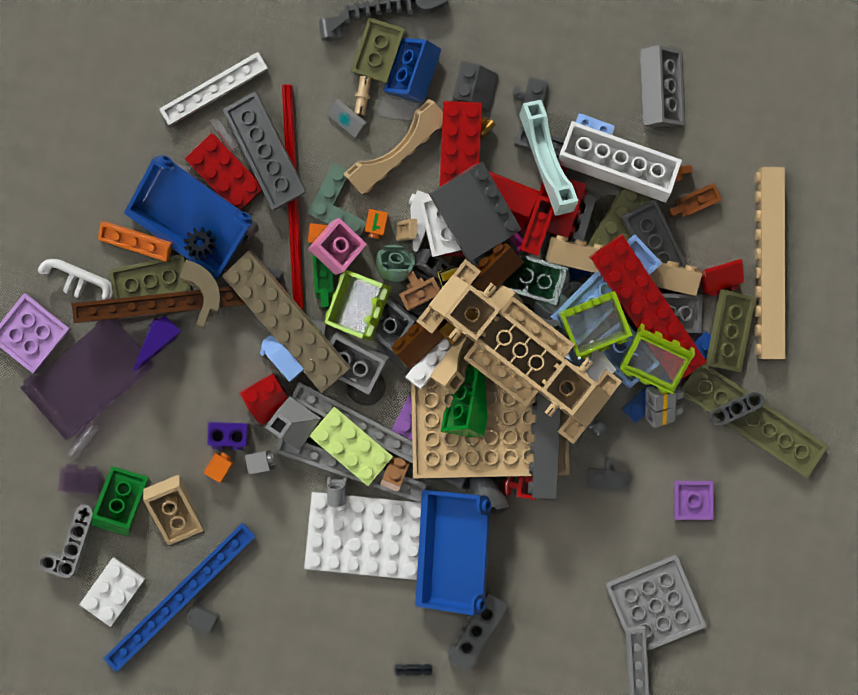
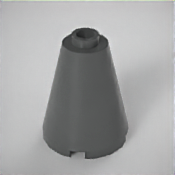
[469,477,510,515]

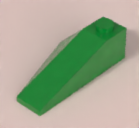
[440,363,487,437]

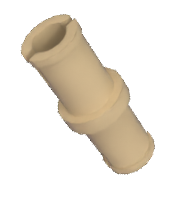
[354,76,372,117]

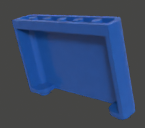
[124,155,253,280]
[415,490,491,616]

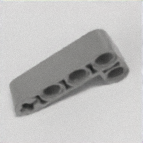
[39,503,95,578]

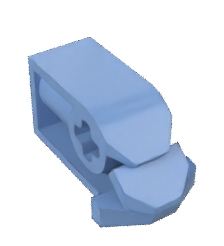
[260,335,304,382]

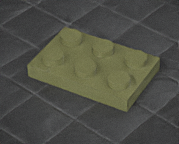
[351,17,405,84]

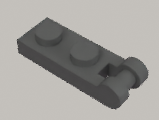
[572,194,596,242]

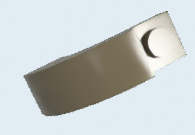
[180,260,220,330]

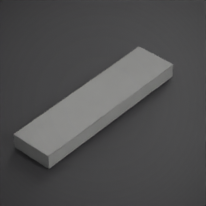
[625,626,650,695]

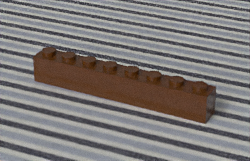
[390,241,524,369]

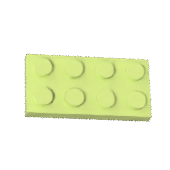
[310,407,393,486]

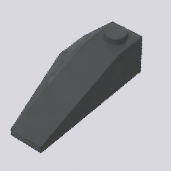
[351,279,419,352]

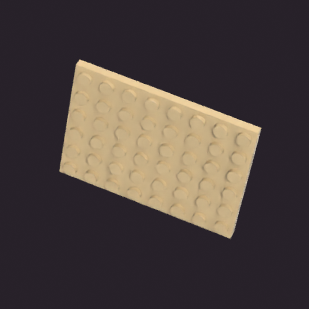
[411,358,570,478]

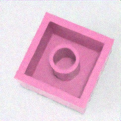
[308,218,367,275]

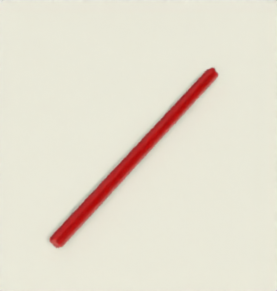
[282,84,304,310]

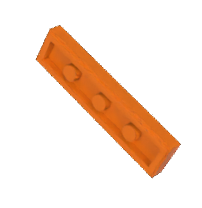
[98,221,173,262]

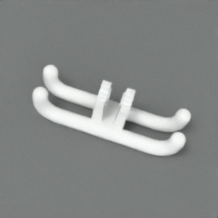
[38,259,114,300]

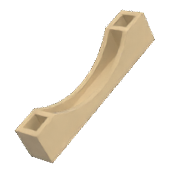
[343,99,443,195]
[430,285,523,394]

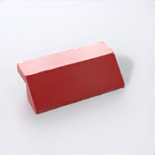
[488,171,539,233]

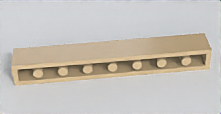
[545,235,702,296]

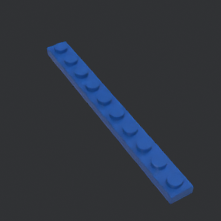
[103,523,256,672]

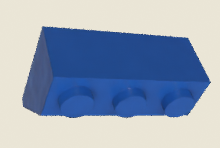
[383,38,442,103]

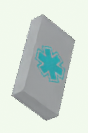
[326,99,366,138]

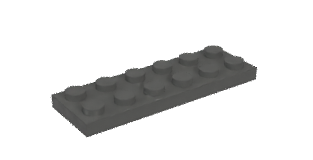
[223,91,307,211]

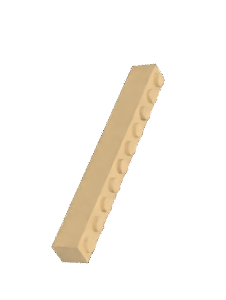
[754,167,785,360]

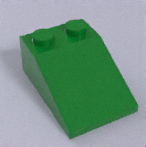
[91,466,148,537]

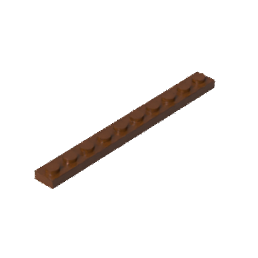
[72,286,246,324]

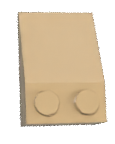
[143,474,204,545]

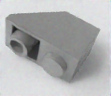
[245,450,276,474]

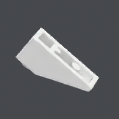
[408,190,430,254]

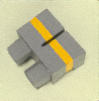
[645,386,684,428]

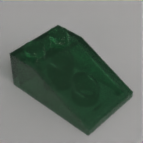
[504,253,569,306]

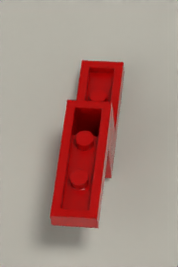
[520,166,567,257]

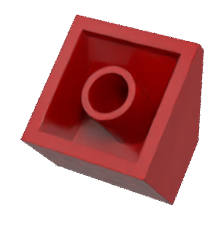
[700,259,744,297]
[239,373,289,426]

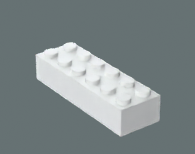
[558,121,682,203]

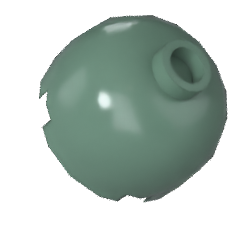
[376,245,415,282]

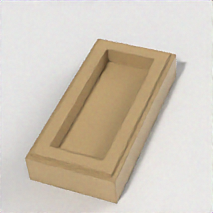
[396,219,417,242]

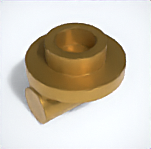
[480,117,496,139]

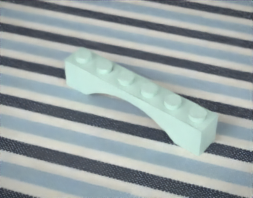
[519,100,578,216]

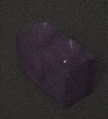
[58,464,101,495]

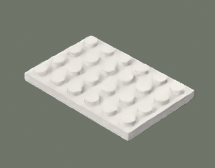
[304,492,421,580]

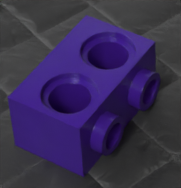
[207,422,249,450]

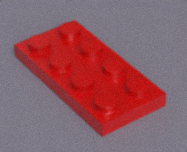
[184,133,263,211]

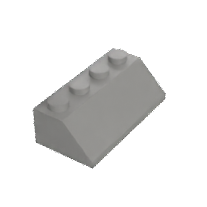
[640,45,685,127]

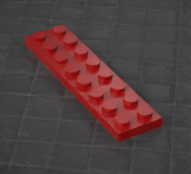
[439,101,482,257]
[589,234,707,381]

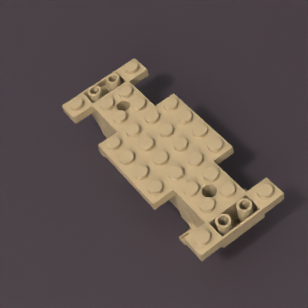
[416,259,622,444]

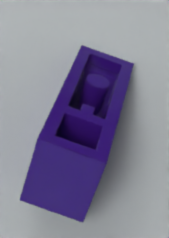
[133,315,181,372]

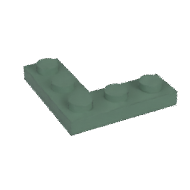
[307,163,366,237]

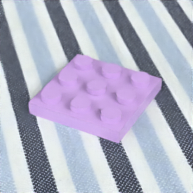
[0,293,71,374]

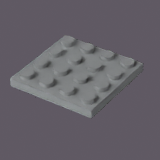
[605,554,706,651]

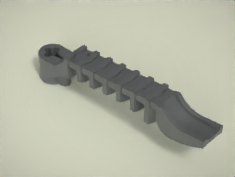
[319,0,448,41]

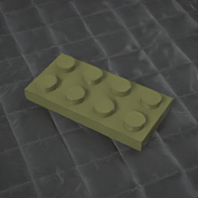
[587,187,658,247]
[108,254,192,299]
[705,290,756,372]

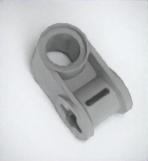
[327,477,347,507]

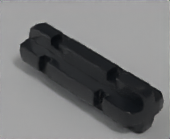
[395,664,432,676]

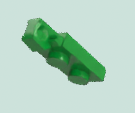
[312,255,334,308]

